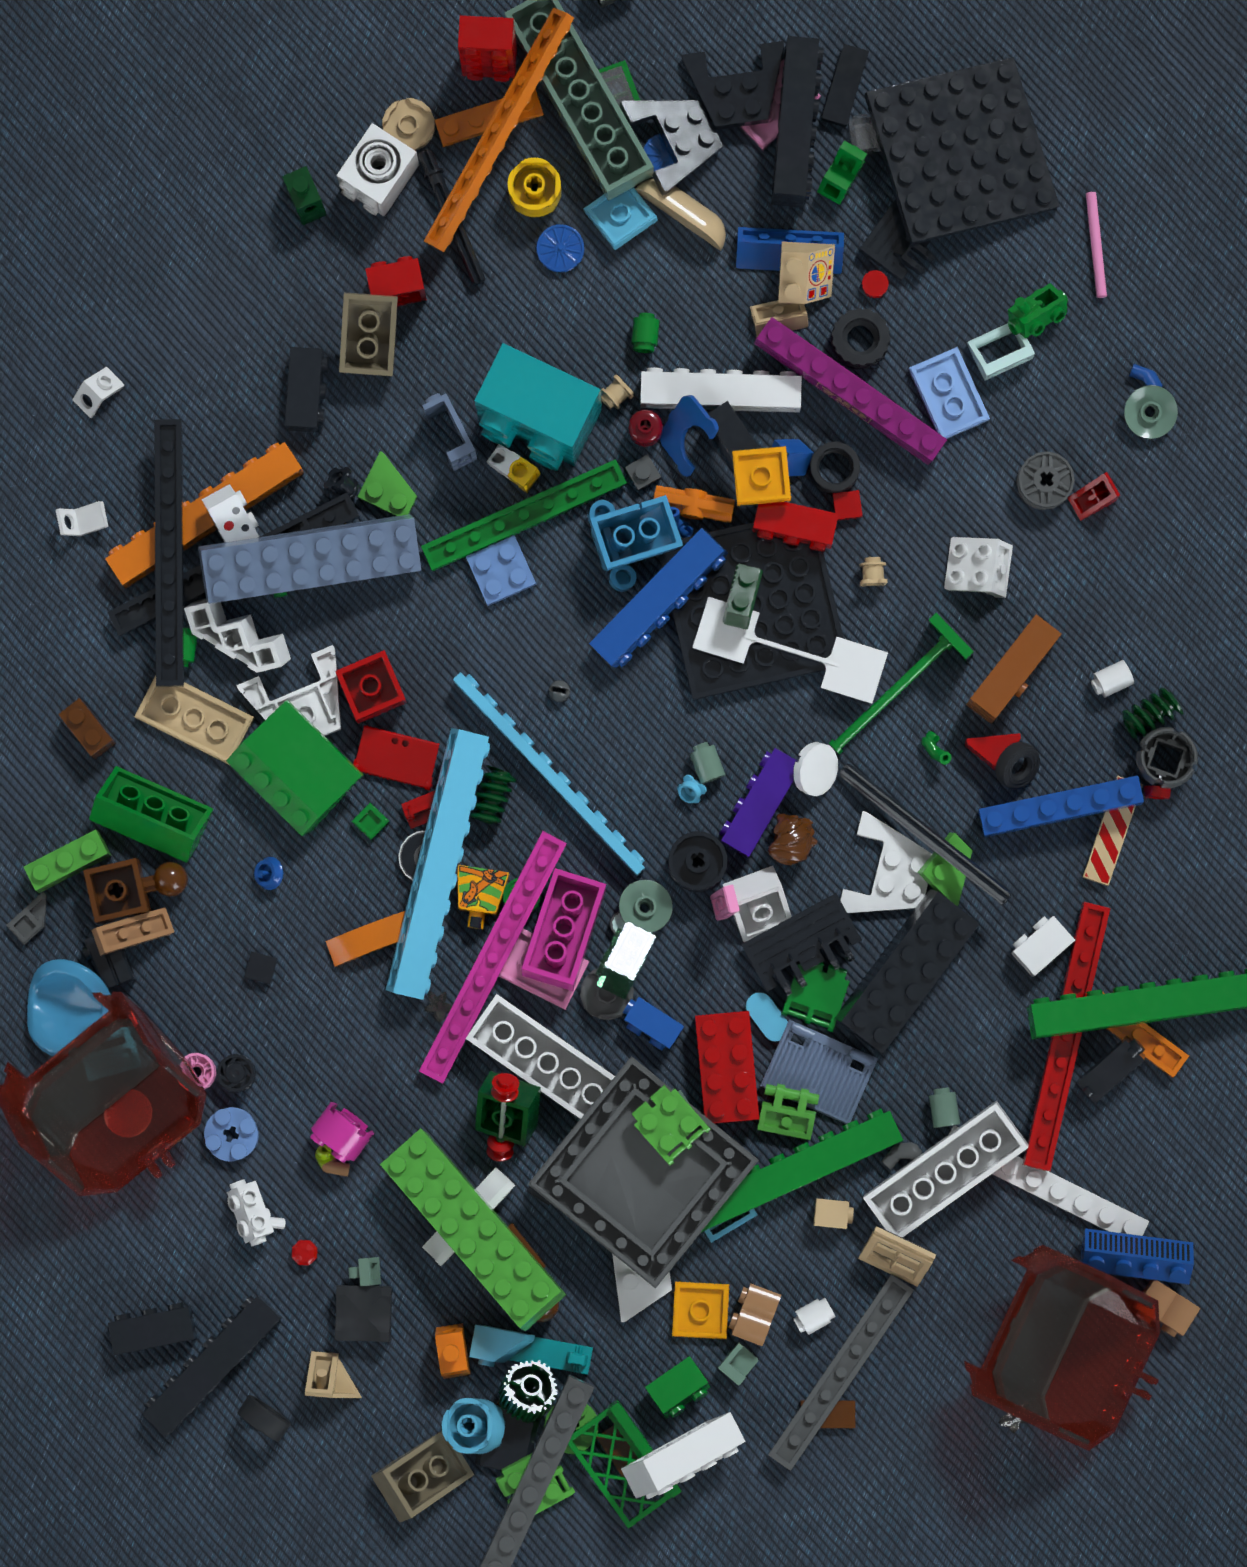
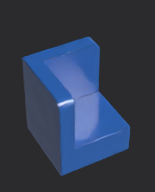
[771,439,814,476]

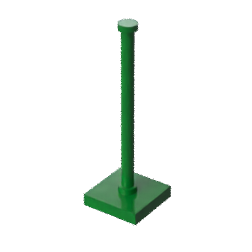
[829,612,974,754]

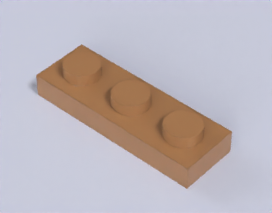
[91,907,174,956]

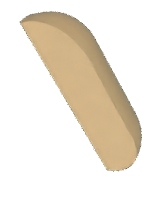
[635,179,726,251]

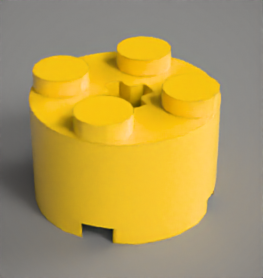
[508,158,561,217]

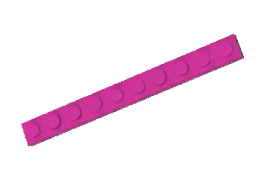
[419,831,567,1083]

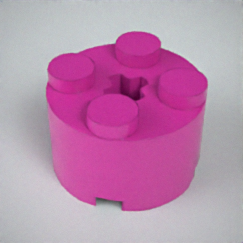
[310,1102,374,1163]

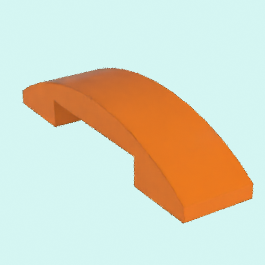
[325,911,405,967]

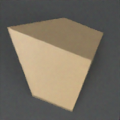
[305,1351,362,1398]

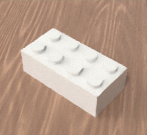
[621,1412,745,1499]

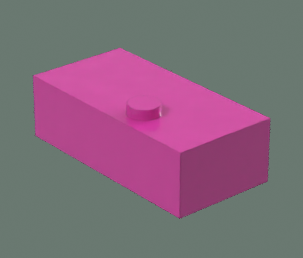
[521,868,606,992]

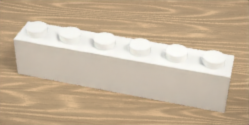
[641,368,802,413]

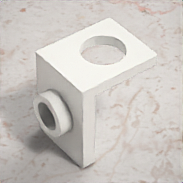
[73,367,124,418]
[56,501,108,536]

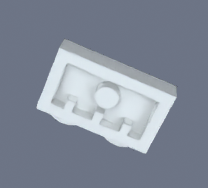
[944,537,1013,598]

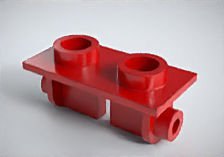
[401,791,435,829]

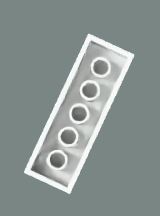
[465,994,615,1119]
[863,1101,1029,1238]

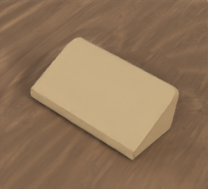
[750,300,809,337]

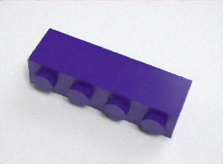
[719,748,799,859]

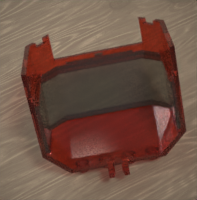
[0,992,207,1196]
[964,1245,1160,1451]

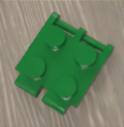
[781,962,850,1032]

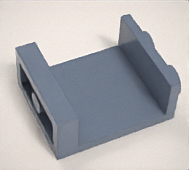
[422,393,477,471]

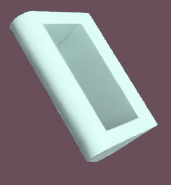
[967,323,1035,381]

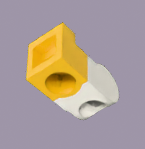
[487,444,541,493]

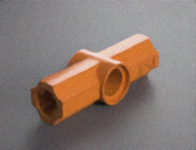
[654,485,735,523]

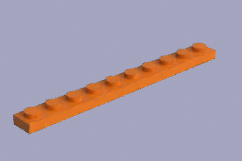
[424,8,574,252]

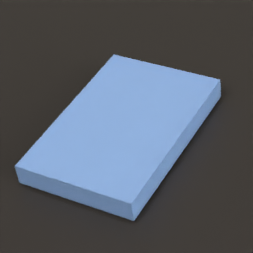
[908,347,990,439]

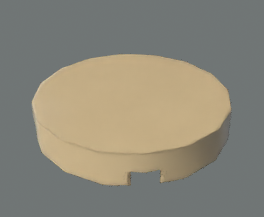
[382,98,435,151]

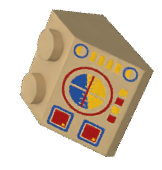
[778,242,835,304]

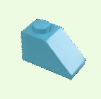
[469,1325,535,1367]

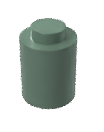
[689,742,726,784]
[929,1087,960,1128]

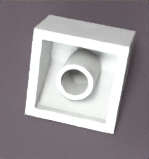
[723,866,792,942]

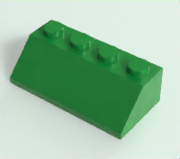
[89,766,213,863]

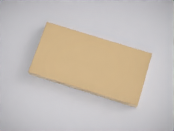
[134,676,255,765]

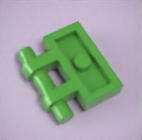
[757,1083,820,1140]

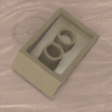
[339,292,398,376]
[371,1431,474,1522]

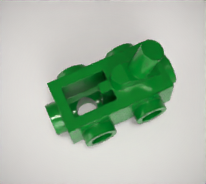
[1008,283,1068,339]

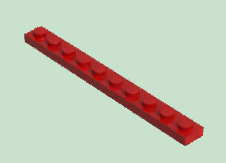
[1022,902,1110,1172]

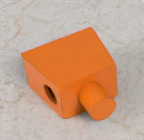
[435,1323,471,1379]

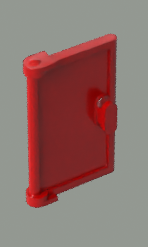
[353,725,440,791]

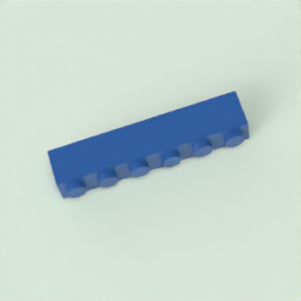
[589,528,728,668]
[978,776,1144,838]

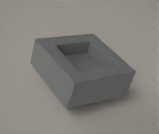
[625,454,661,492]

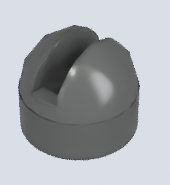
[549,680,570,702]

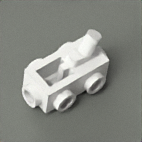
[227,1179,286,1247]

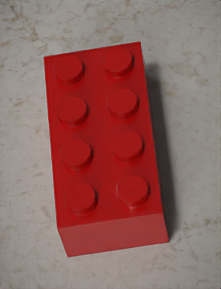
[458,16,517,82]
[695,1011,759,1124]

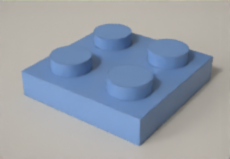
[466,535,536,606]

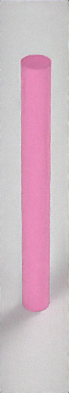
[1086,192,1107,298]

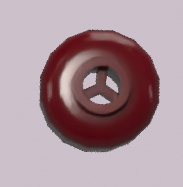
[628,410,663,447]

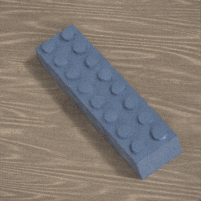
[198,514,422,604]

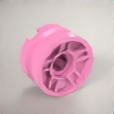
[177,1053,217,1091]

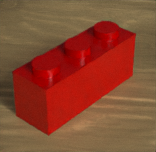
[752,502,839,551]

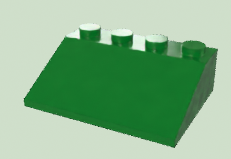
[226,700,363,836]

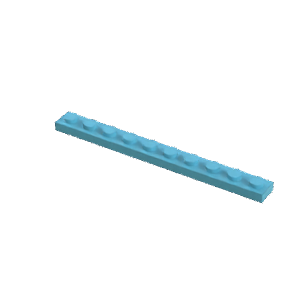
[453,672,645,876]

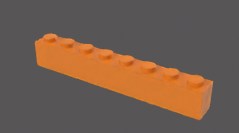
[105,442,304,589]

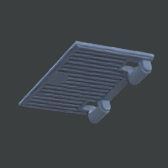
[760,1020,878,1124]

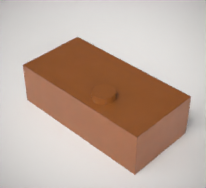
[966,614,1062,724]

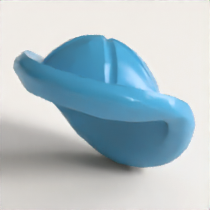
[27,959,113,1058]

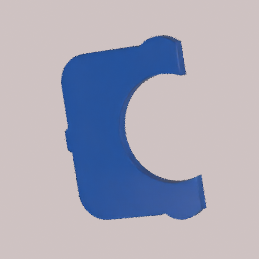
[660,395,719,477]

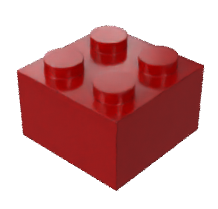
[365,256,427,306]
[335,650,407,724]

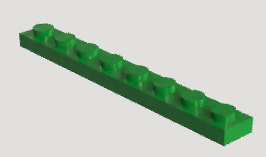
[421,459,627,572]

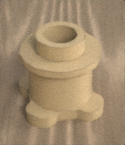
[601,374,634,410]
[859,557,888,587]

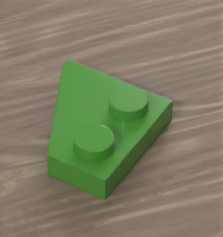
[917,832,972,906]

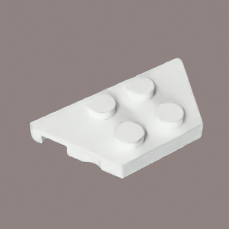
[612,1254,672,1322]

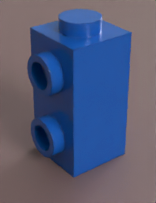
[623,997,684,1051]

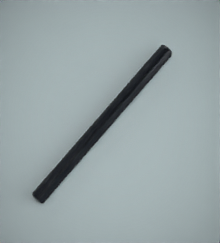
[840,764,1012,905]

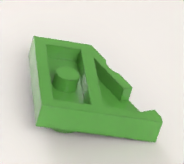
[357,451,417,516]

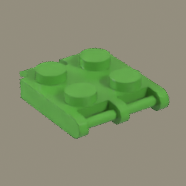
[631,1085,711,1166]
[496,1453,575,1515]

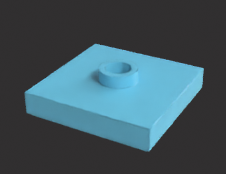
[583,187,658,250]

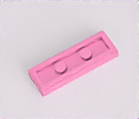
[710,884,740,921]

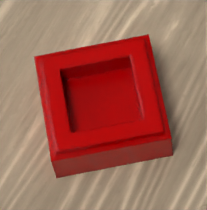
[832,490,863,521]

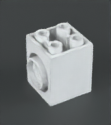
[336,123,419,216]

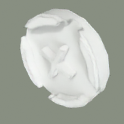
[794,742,838,796]

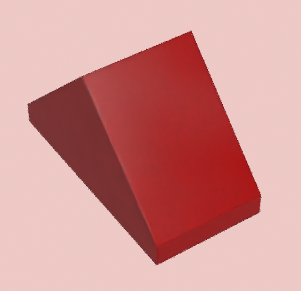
[1067,472,1120,521]
[965,733,1021,770]

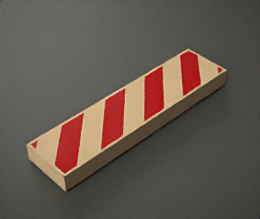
[1082,776,1143,886]

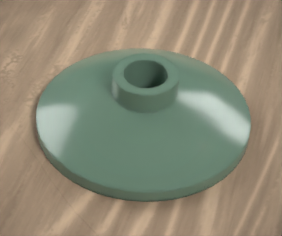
[1124,385,1178,439]
[619,880,672,933]

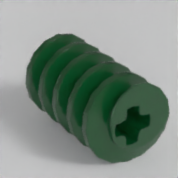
[1122,688,1184,742]
[469,765,516,824]

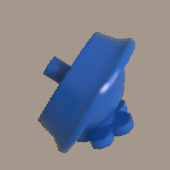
[254,857,284,890]

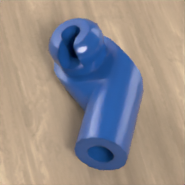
[1129,364,1163,387]
[670,507,693,538]

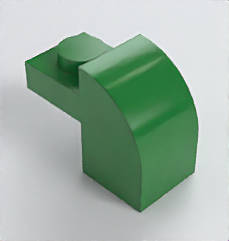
[817,141,867,205]

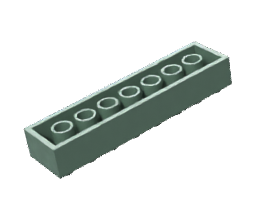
[504,0,654,201]

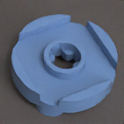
[204,1107,259,1161]

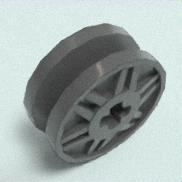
[1016,451,1075,510]

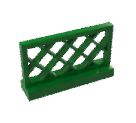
[568,1399,682,1529]

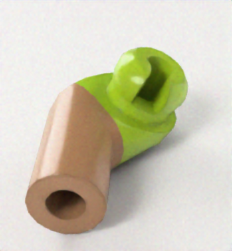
[315,1145,350,1177]

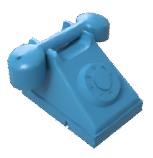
[588,495,683,592]

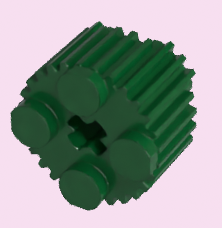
[498,1360,557,1423]

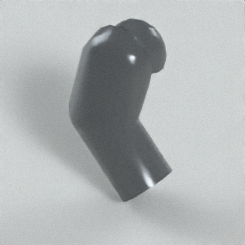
[881,1142,922,1170]

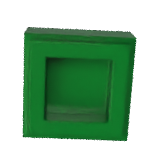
[351,803,390,841]

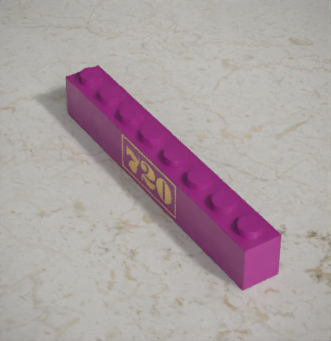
[754,317,947,465]

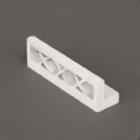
[422,1167,516,1266]

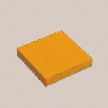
[732,446,791,506]
[672,1281,729,1339]

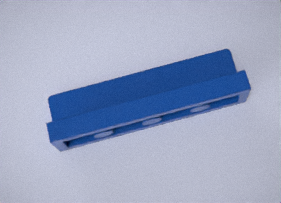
[736,227,844,274]

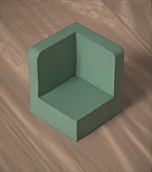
[718,1342,758,1386]

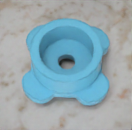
[677,775,707,804]

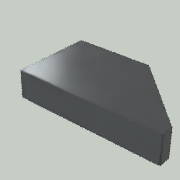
[6,892,47,945]

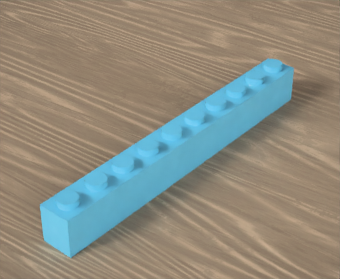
[386,728,490,1000]

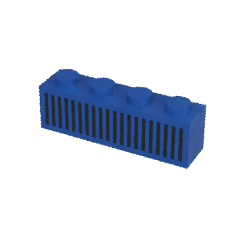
[1081,1228,1194,1285]

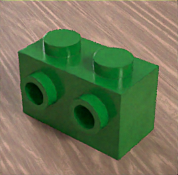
[645,1356,710,1419]

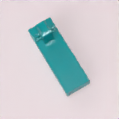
[509,1337,593,1375]

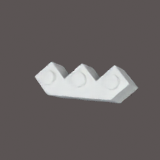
[184,598,291,673]

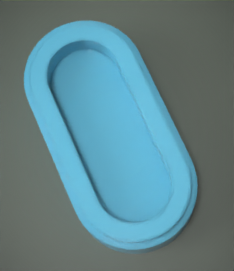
[746,993,788,1042]

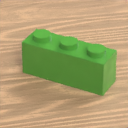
[23,829,112,893]

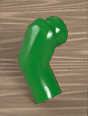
[922,731,951,765]

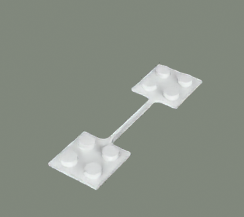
[692,597,888,704]

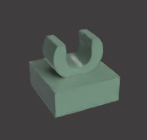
[349,1257,381,1286]

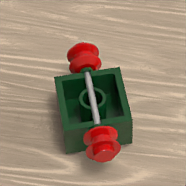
[475,1071,541,1161]

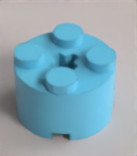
[442,1398,505,1454]

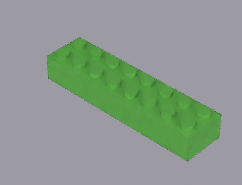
[380,1128,566,1331]

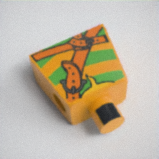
[458,865,510,929]

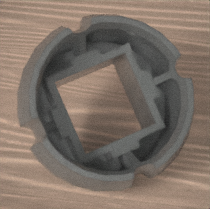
[1136,727,1198,789]

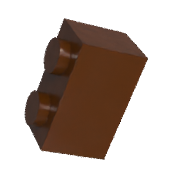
[58,698,116,759]

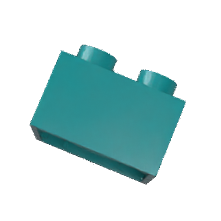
[474,343,602,471]

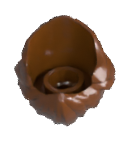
[768,814,818,865]

